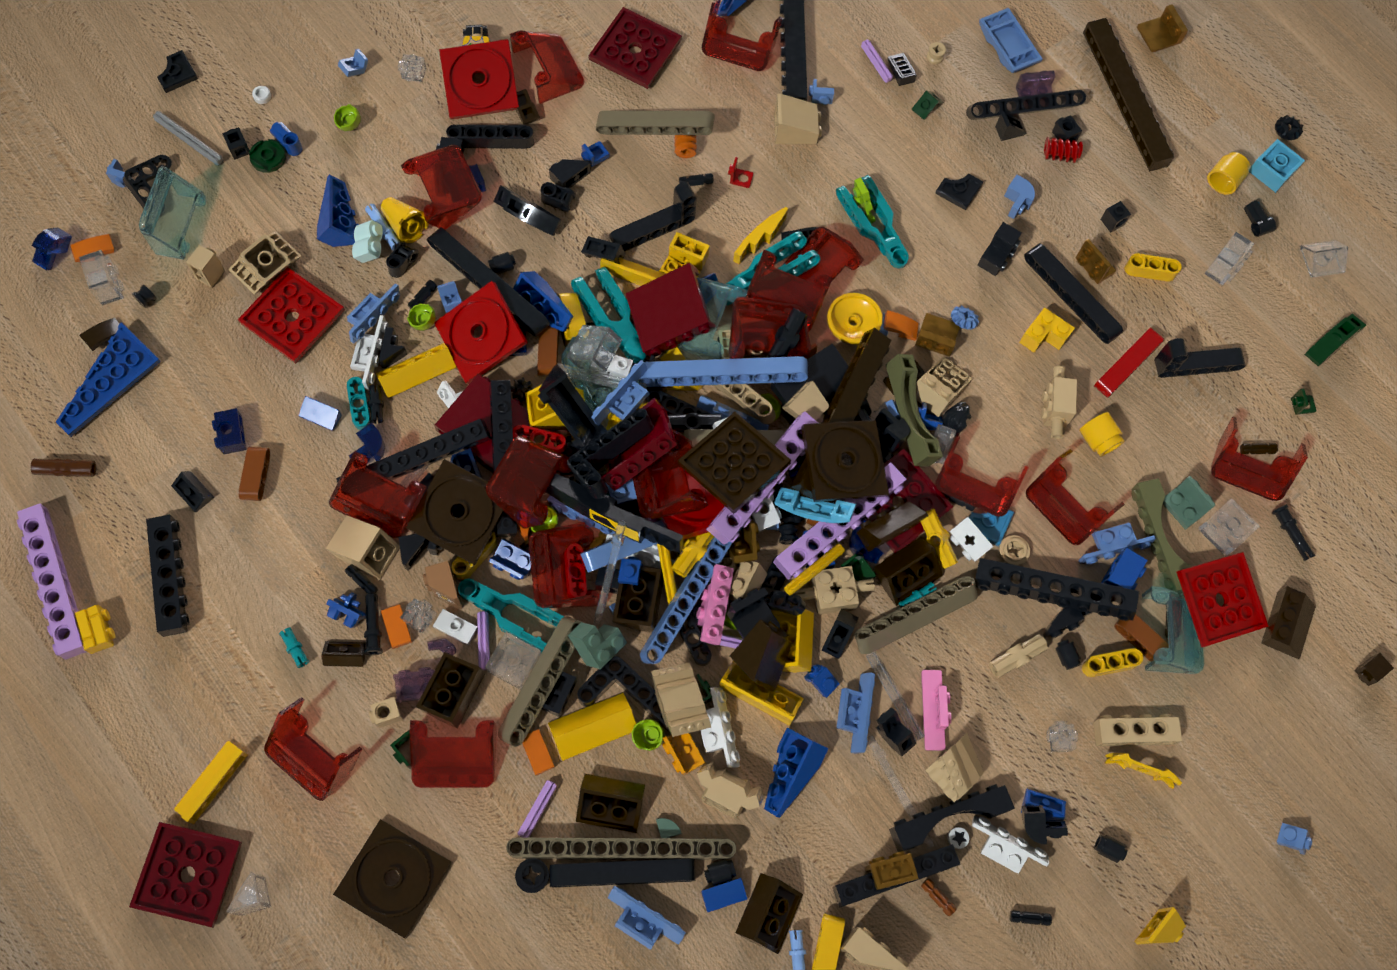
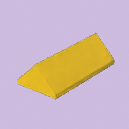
[719,661,804,726]
[548,693,636,761]

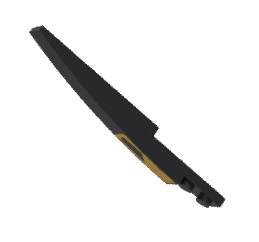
[514,456,684,553]

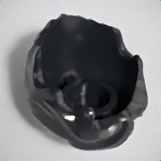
[942,402,971,436]

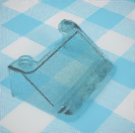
[139,166,206,260]
[677,277,747,360]
[1142,586,1204,674]

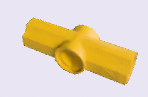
[921,509,958,569]
[671,532,714,578]

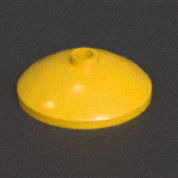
[827,293,882,344]

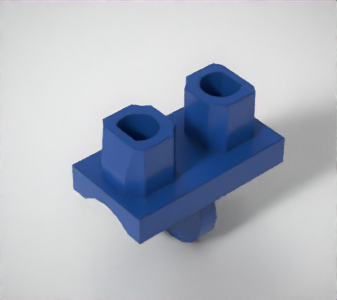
[326,592,366,628]

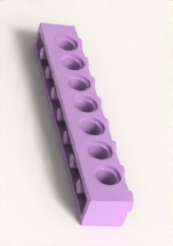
[706,411,818,545]
[773,462,906,580]
[17,503,86,660]

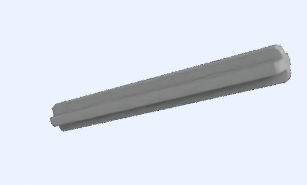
[153,111,223,166]

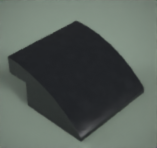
[771,344,873,425]

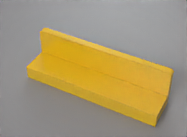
[600,257,665,286]
[376,343,456,398]
[174,741,248,824]

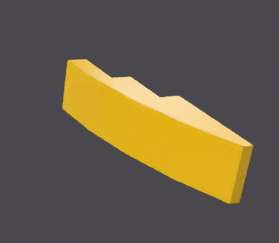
[733,207,788,264]

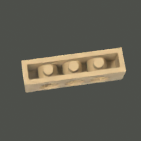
[1093,714,1182,746]

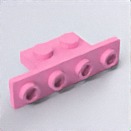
[696,564,734,645]
[921,670,951,751]

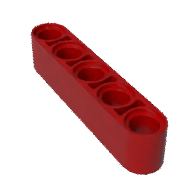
[1094,327,1165,398]

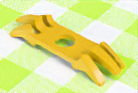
[1105,753,1182,789]

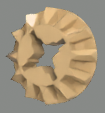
[999,535,1030,565]

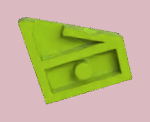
[853,177,876,223]

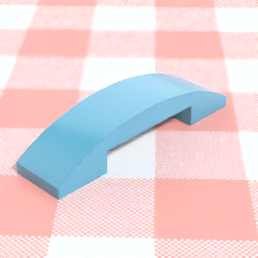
[774,487,856,523]

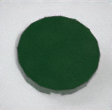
[249,139,286,173]

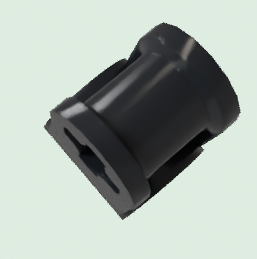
[540,182,576,212]
[386,241,419,278]

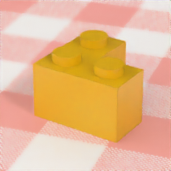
[1019,307,1075,352]

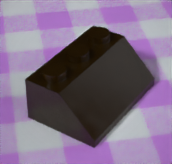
[856,502,929,553]
[874,537,943,606]
[612,567,664,632]
[1261,586,1316,659]
[416,652,485,729]
[576,774,645,833]
[735,873,803,954]

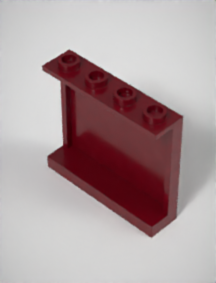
[626,262,716,357]
[435,374,530,473]
[602,398,677,491]

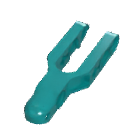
[836,175,909,269]
[717,231,820,306]
[571,267,647,364]
[458,578,564,653]

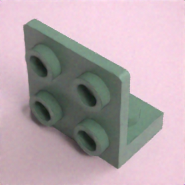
[1163,476,1216,530]

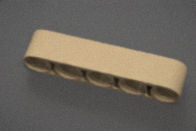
[709,359,776,424]

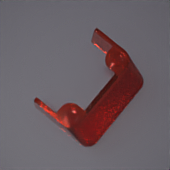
[701,0,783,71]
[1211,416,1308,501]
[936,433,1029,517]
[1026,449,1125,545]
[264,697,362,801]

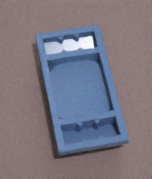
[979,8,1042,73]

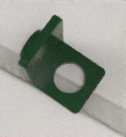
[912,90,944,120]
[1291,388,1317,415]
[841,554,877,581]
[696,674,712,704]
[390,730,414,769]

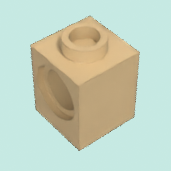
[369,697,403,728]

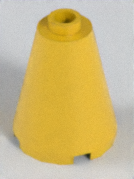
[380,197,429,243]

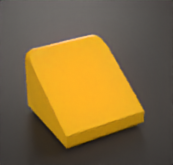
[660,347,686,361]

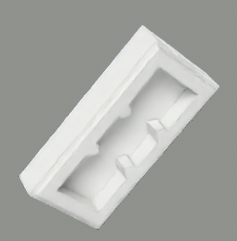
[433,609,478,645]

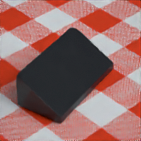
[171,471,214,512]

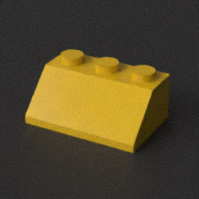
[771,609,814,673]

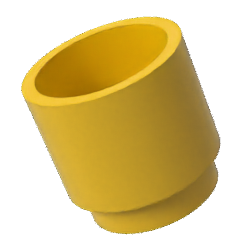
[1207,152,1250,195]
[1079,412,1125,457]

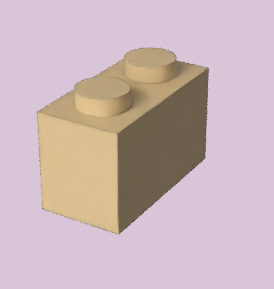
[186,245,225,288]

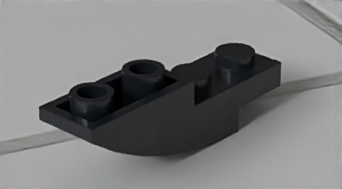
[493,185,561,236]
[1043,597,1100,638]

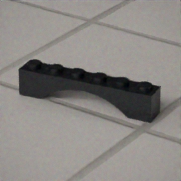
[889,784,1015,852]

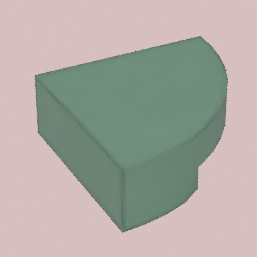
[656,818,682,838]

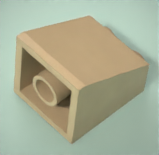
[774,94,822,144]
[326,515,400,579]

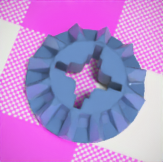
[951,305,979,330]

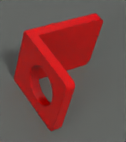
[728,157,753,188]

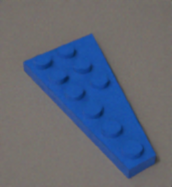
[56,322,161,437]

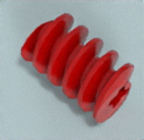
[1044,137,1083,163]

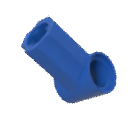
[270,122,302,156]

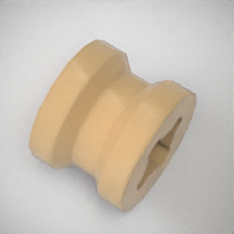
[927,42,946,65]

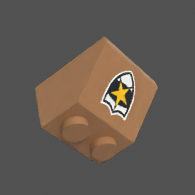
[423,561,462,609]

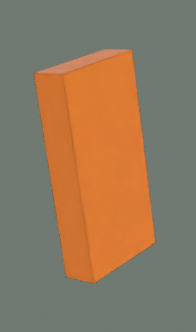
[381,604,412,649]
[522,729,555,776]

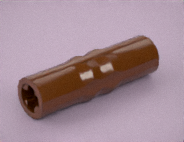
[31,458,96,477]

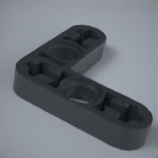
[123,155,172,217]
[760,555,806,615]
[679,602,728,666]

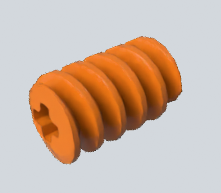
[675,135,697,158]

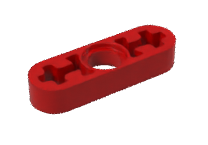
[513,425,567,453]
[564,543,587,601]

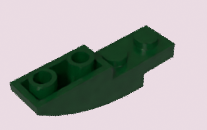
[1304,313,1366,367]

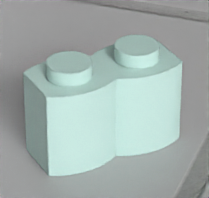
[352,220,383,263]

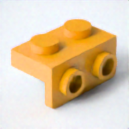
[662,733,706,775]

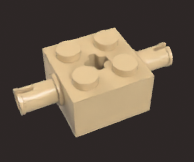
[1041,366,1077,439]
[795,566,875,615]

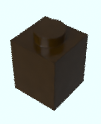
[1354,653,1394,686]

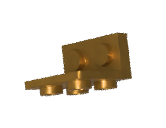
[1137,4,1188,52]
[1075,239,1116,284]
[915,313,960,357]
[727,510,760,563]
[865,851,919,890]

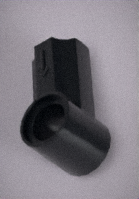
[1244,200,1276,237]

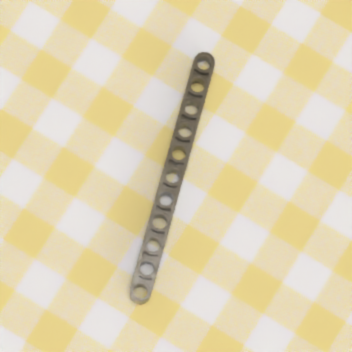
[506,838,736,860]

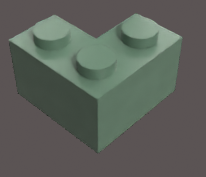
[568,622,627,669]

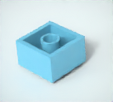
[1249,139,1305,193]

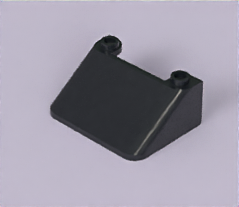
[538,364,607,451]

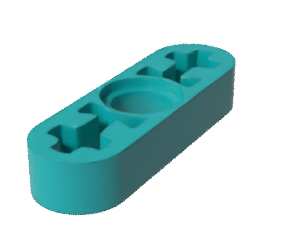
[347,377,371,430]

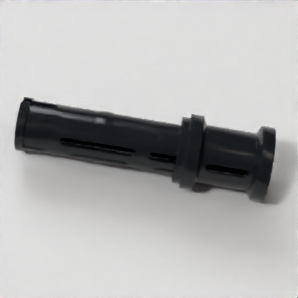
[1271,504,1316,561]
[364,594,383,656]

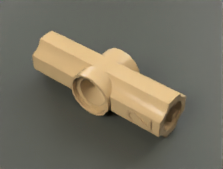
[989,634,1048,678]

